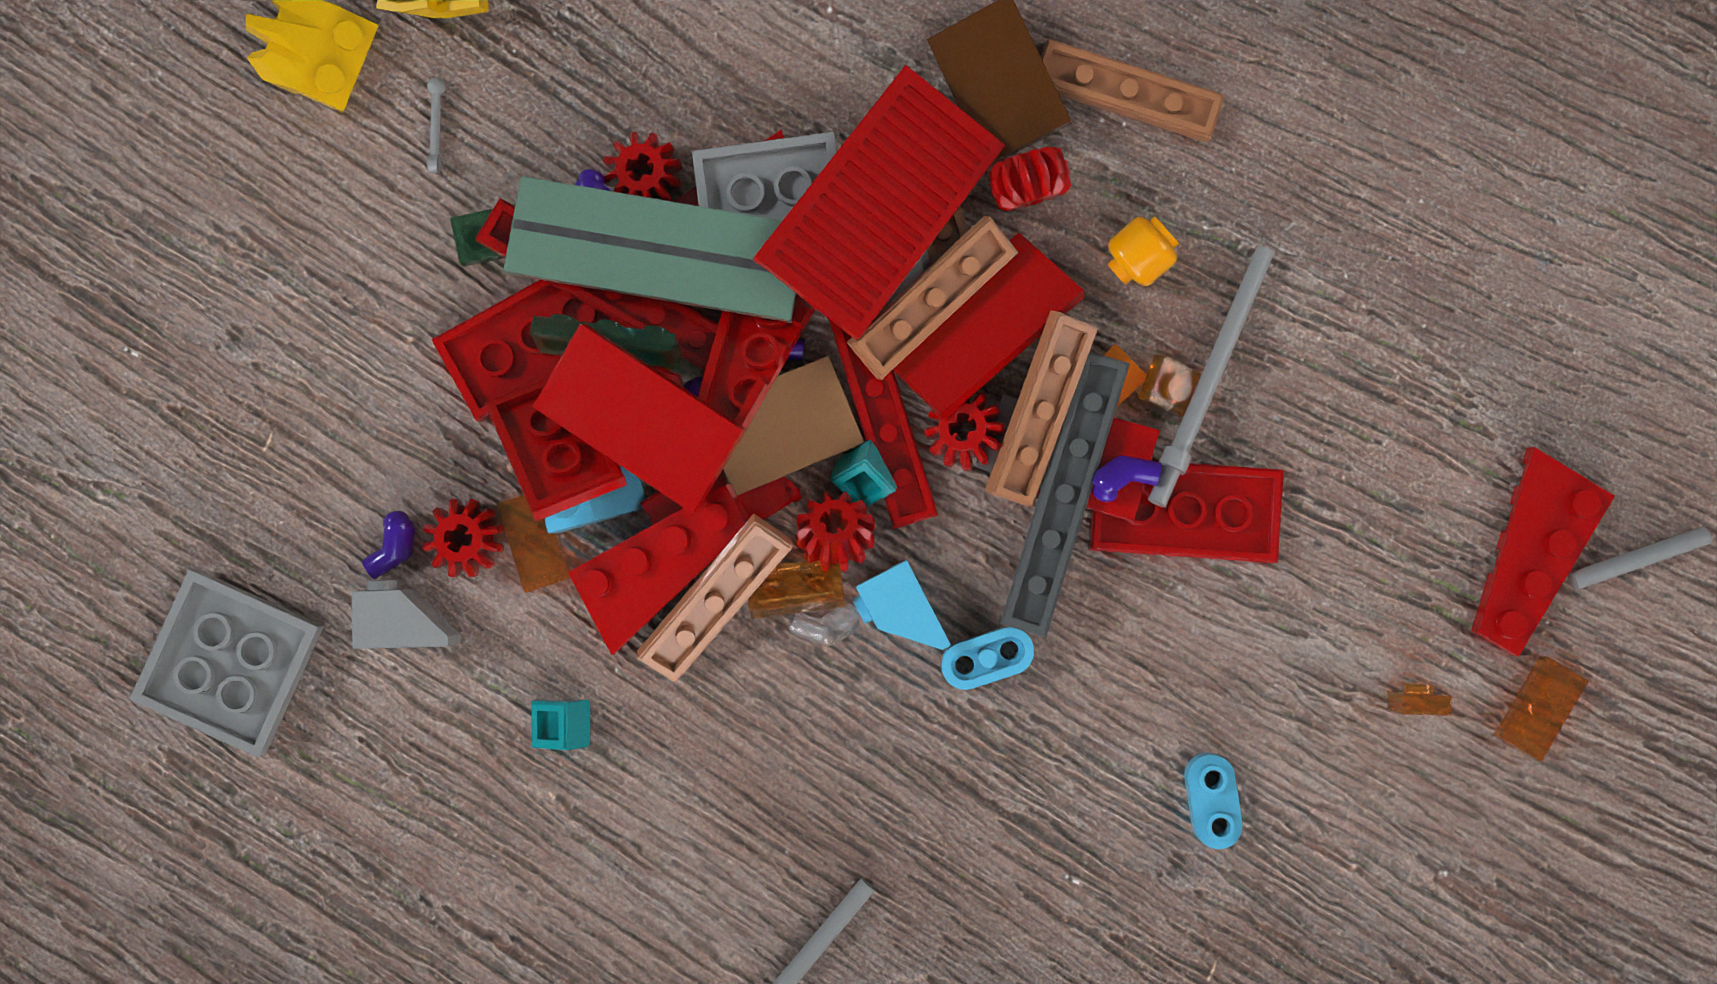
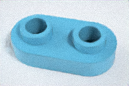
[941,626,1034,690]
[1184,752,1243,849]

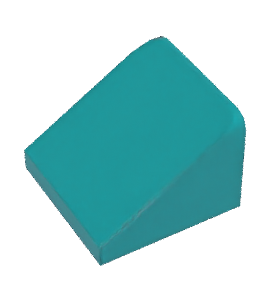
[830,440,897,507]
[531,699,590,750]

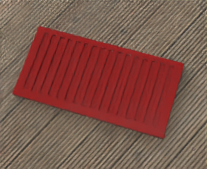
[753,65,1005,341]

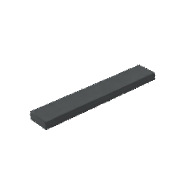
[1000,352,1130,638]

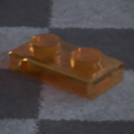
[496,495,571,593]
[748,560,846,619]
[1493,655,1589,762]

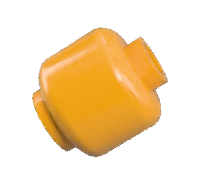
[1107,216,1179,287]

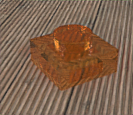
[1138,355,1201,417]
[1387,682,1451,716]

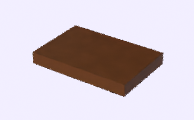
[926,0,1072,167]

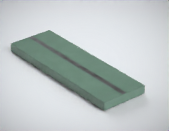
[503,176,796,323]

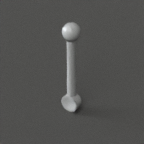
[427,77,446,174]

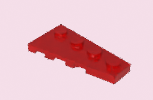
[698,294,816,441]
[1471,447,1615,657]
[568,483,750,655]

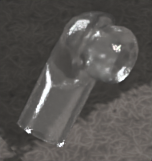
[789,603,859,646]

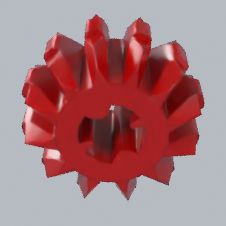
[603,132,683,202]
[989,146,1072,211]
[924,393,1006,471]
[795,491,875,573]
[422,499,505,578]

